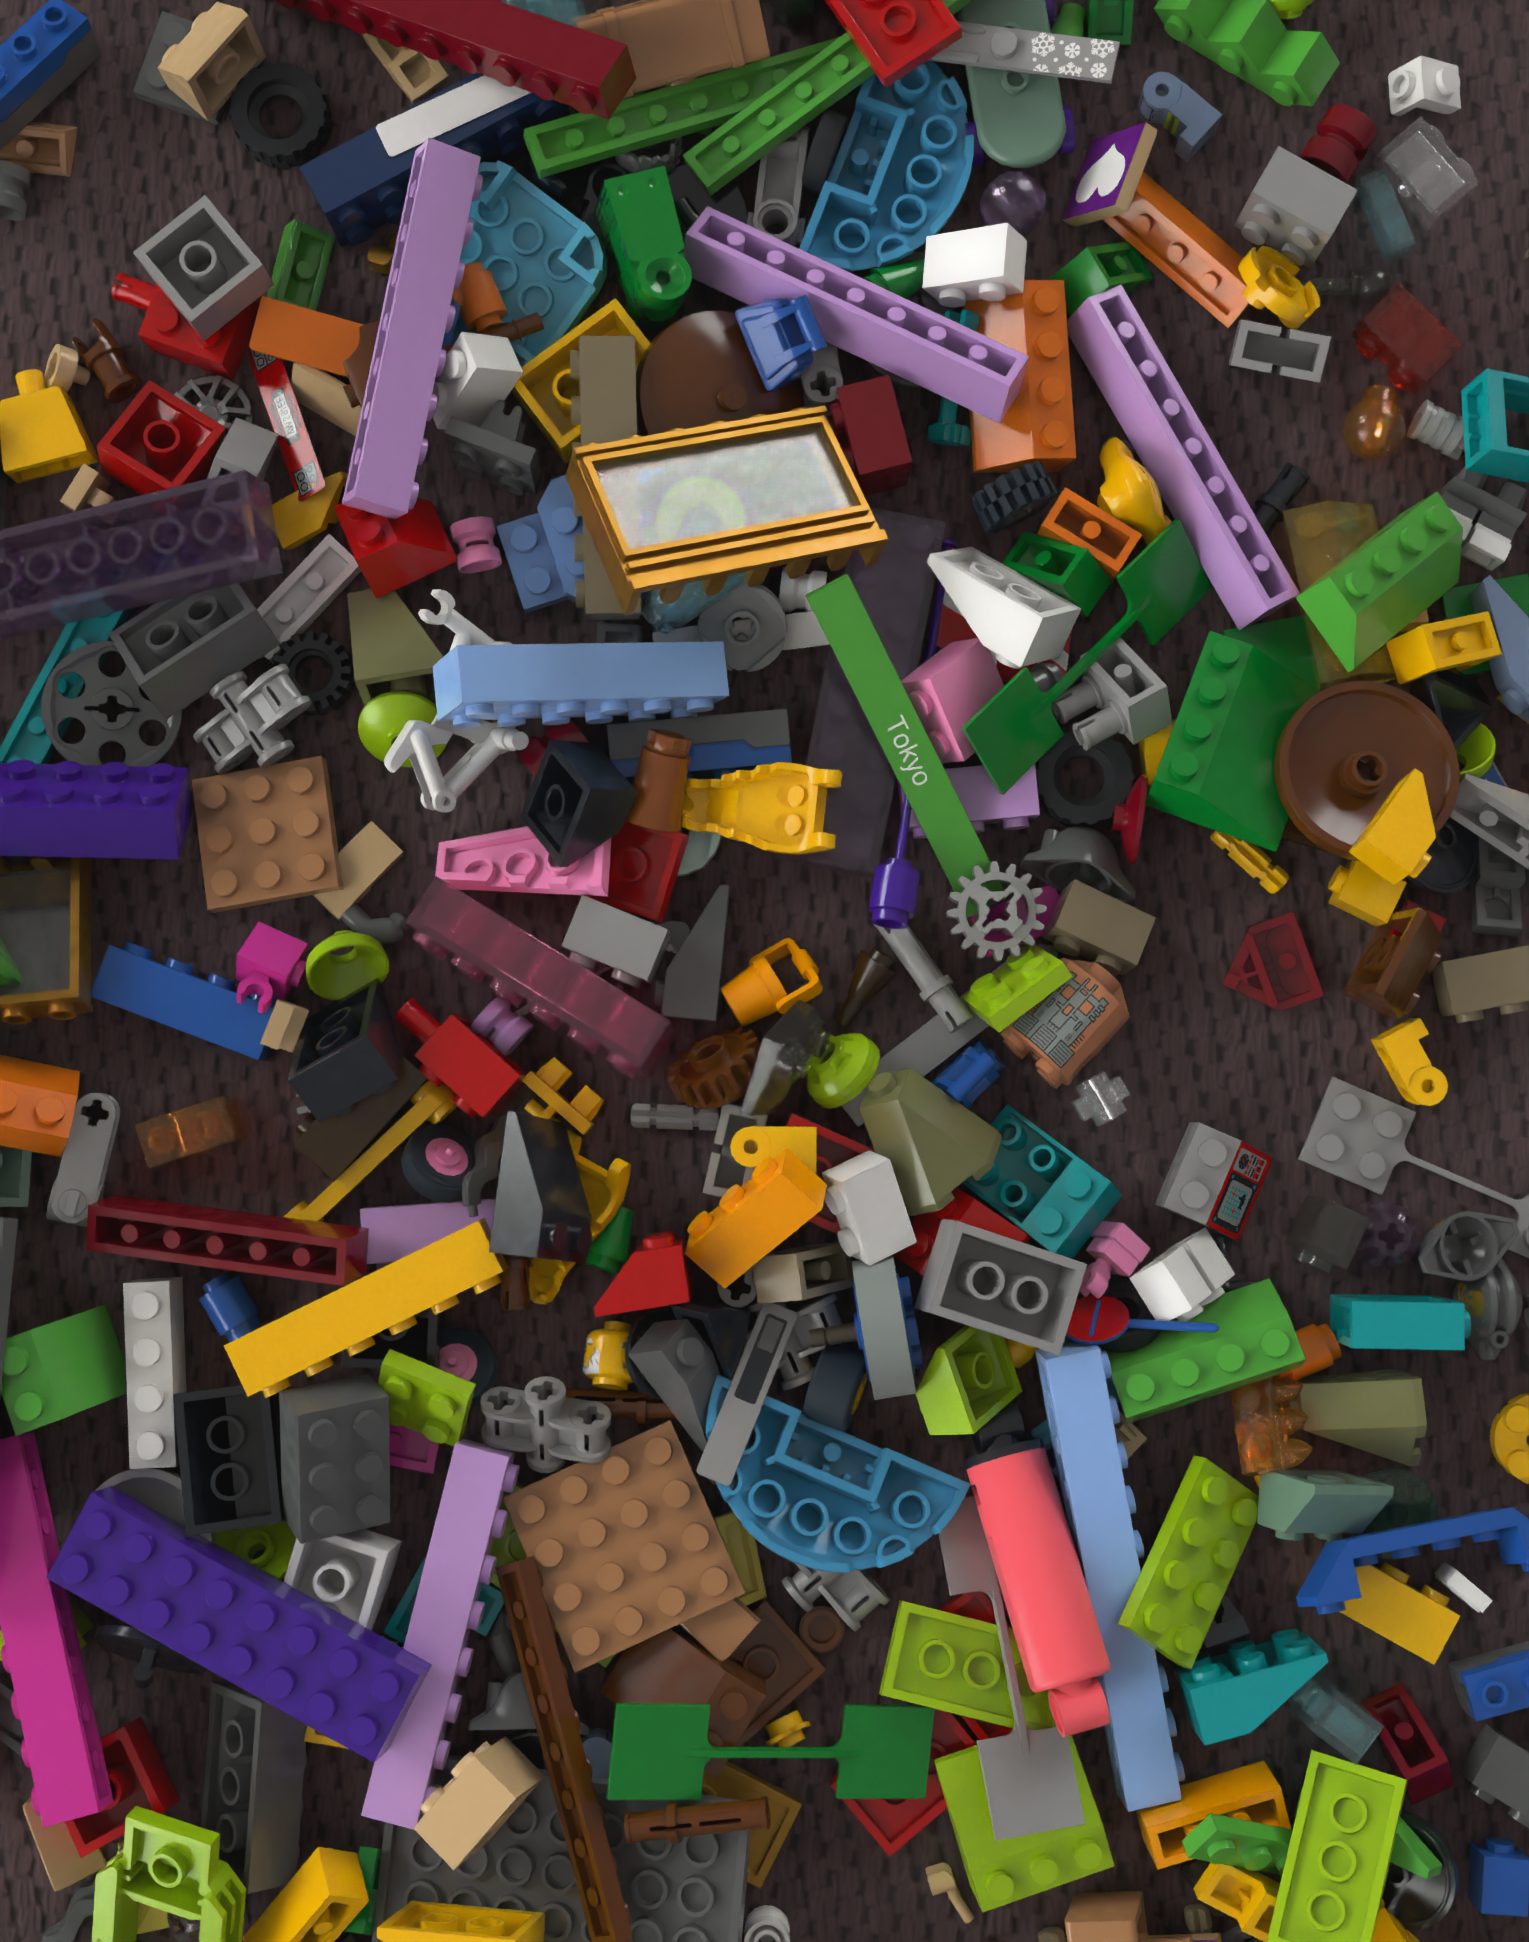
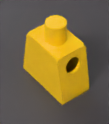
[0,369,99,483]

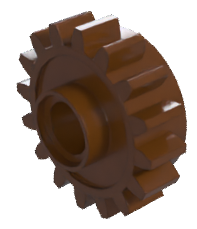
[666,1026,766,1109]

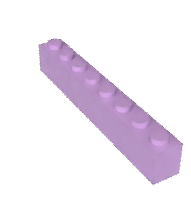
[342,138,483,519]
[684,206,1029,424]
[1067,285,1300,631]
[361,1438,520,1830]

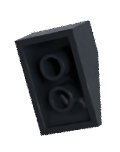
[287,978,402,1123]
[489,1111,592,1264]

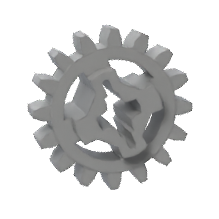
[946,861,1047,962]

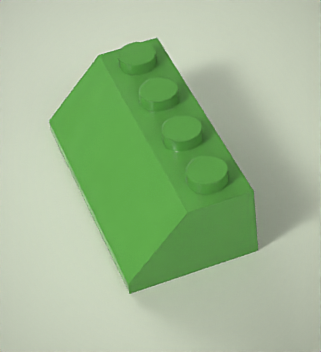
[1295,491,1463,672]
[1100,1278,1306,1424]

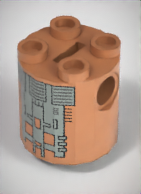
[1000,957,1130,1089]

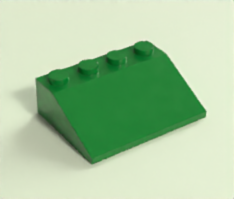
[1145,631,1319,852]

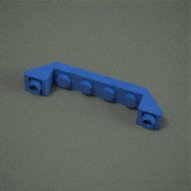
[1296,1507,1529,1614]

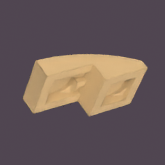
[362,33,449,104]
[313,821,403,921]
[260,999,309,1053]

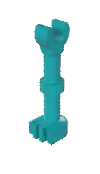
[926,309,979,446]

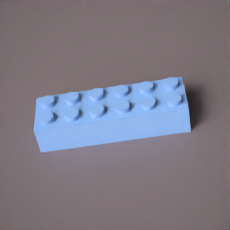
[432,641,729,728]

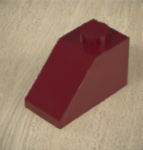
[1361,1683,1454,1805]

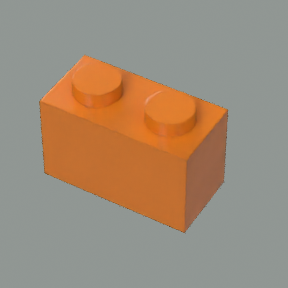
[1037,487,1142,585]

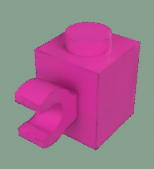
[235,922,308,1014]

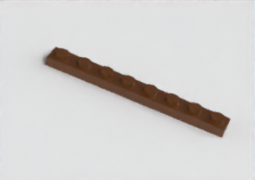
[495,1556,633,1942]

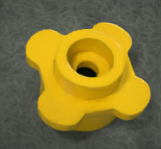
[765,1710,811,1747]

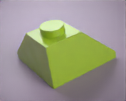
[916,1325,1022,1435]

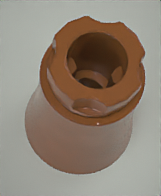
[625,729,692,832]

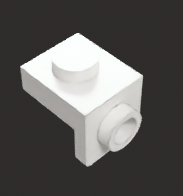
[1388,55,1461,116]

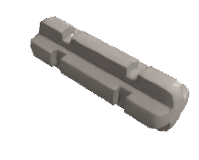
[631,1103,719,1131]

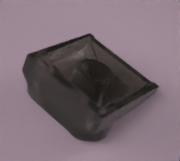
[740,1000,831,1116]

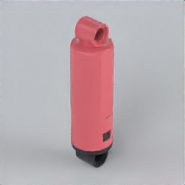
[964,1400,1110,1738]

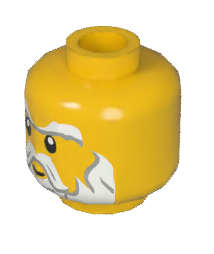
[583,1321,641,1391]

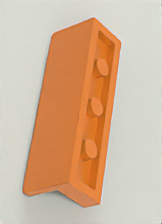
[1102,172,1250,328]
[249,296,363,378]

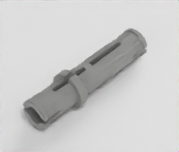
[873,924,974,1034]

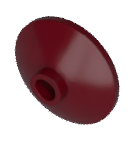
[1112,774,1148,865]

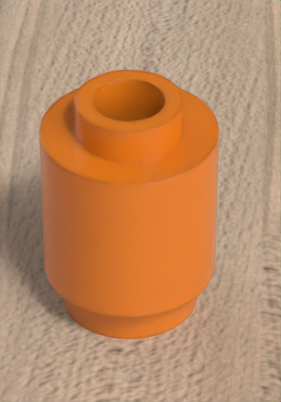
[452,262,508,334]
[1278,1323,1341,1383]

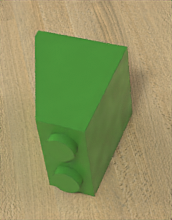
[1,1304,127,1436]

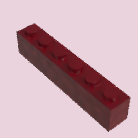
[86,1195,369,1286]

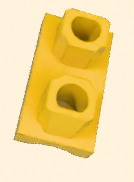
[522,1057,605,1135]

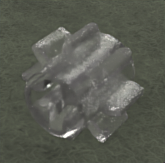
[1071,1071,1130,1127]

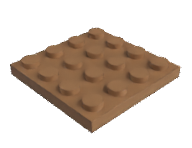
[503,1420,747,1672]

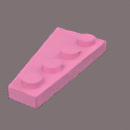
[435,826,612,896]

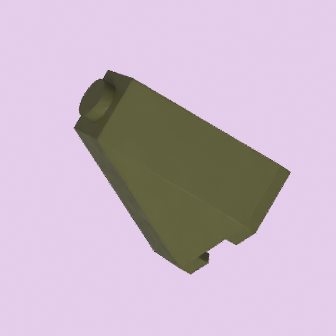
[347,588,443,706]
[859,1068,1002,1216]
[1283,1368,1427,1466]

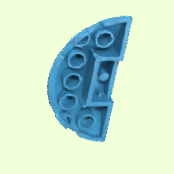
[799,60,974,272]
[706,1374,970,1573]

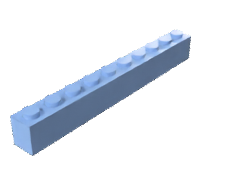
[1035,1342,1185,1812]

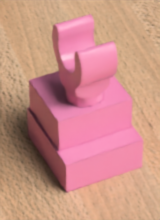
[1079,1221,1151,1299]

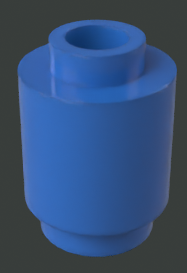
[198,1272,262,1342]

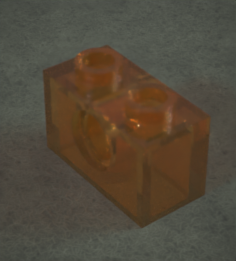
[135,1096,248,1168]

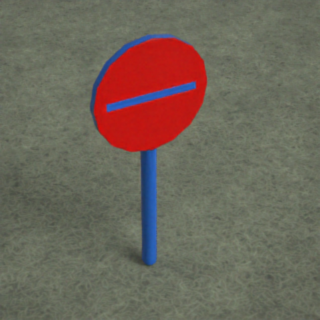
[1066,1295,1219,1345]

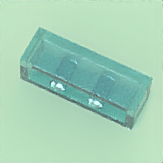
[1353,168,1416,262]

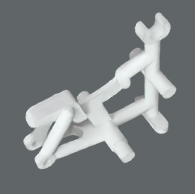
[384,589,529,813]

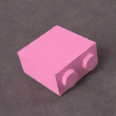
[901,638,1004,763]

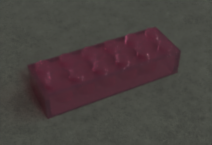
[406,876,675,1079]

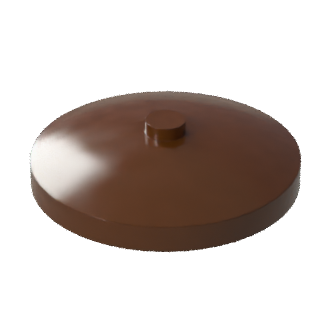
[636,311,804,494]
[1274,681,1460,862]

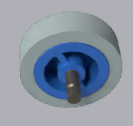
[809,1255,923,1400]

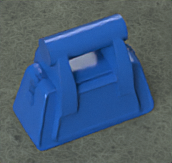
[735,295,827,391]
[931,1038,1006,1109]

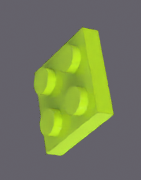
[962,944,1073,1033]
[378,1349,476,1447]

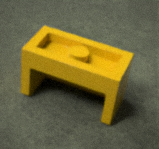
[1386,611,1502,684]

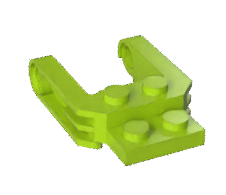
[92,1806,246,1942]

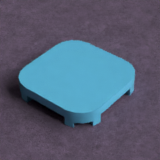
[451,160,608,367]

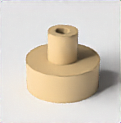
[44,344,90,392]

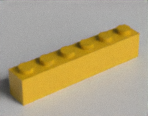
[224,1217,509,1398]

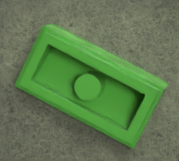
[267,219,335,311]

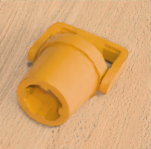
[720,938,823,1027]

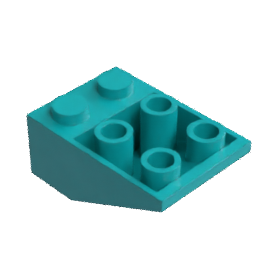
[962,1104,1123,1259]
[1173,1629,1329,1746]

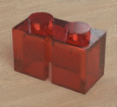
[1351,283,1463,395]

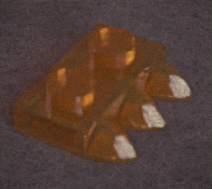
[1230,1376,1313,1477]

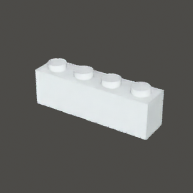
[123,1277,187,1469]

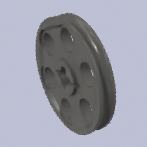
[41,641,182,767]

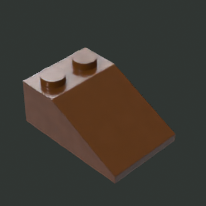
[1342,908,1443,1019]
[600,1626,766,1778]

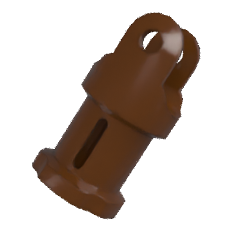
[71,318,142,403]

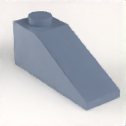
[1470,575,1529,722]

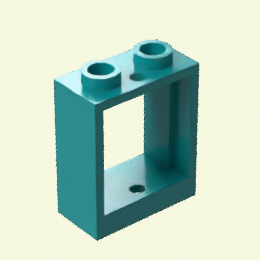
[1461,368,1529,483]
[1330,1294,1471,1350]

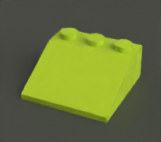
[933,1734,1114,1913]

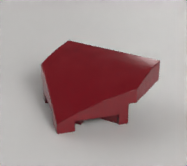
[1223,912,1324,1011]

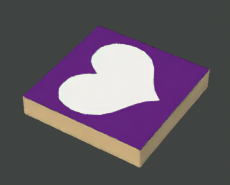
[1062,122,1157,227]

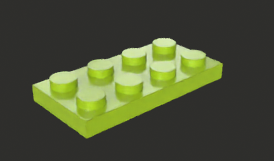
[1117,1455,1259,1669]
[879,1600,1056,1730]
[1267,1750,1408,1942]

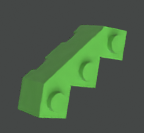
[1153,0,1340,106]

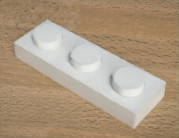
[257,534,361,664]

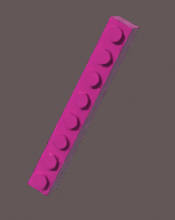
[0,1432,114,1828]

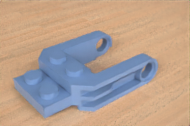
[496,468,666,613]

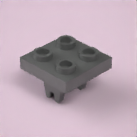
[444,400,542,496]

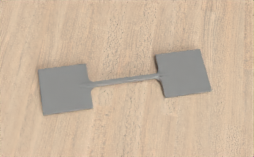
[1298,1077,1529,1258]
[938,1496,1085,1841]

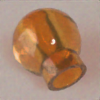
[1342,385,1406,461]

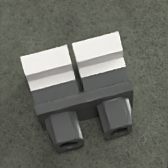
[1439,466,1527,571]

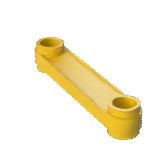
[284,1080,457,1222]

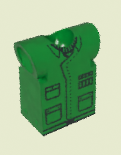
[595,166,692,331]

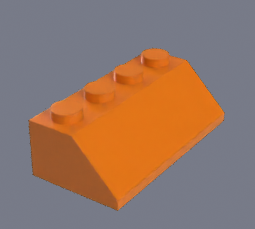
[962,280,1076,473]
[0,1055,80,1157]

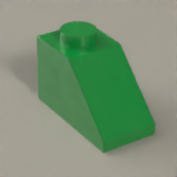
[1049,242,1154,316]
[1002,531,1112,617]

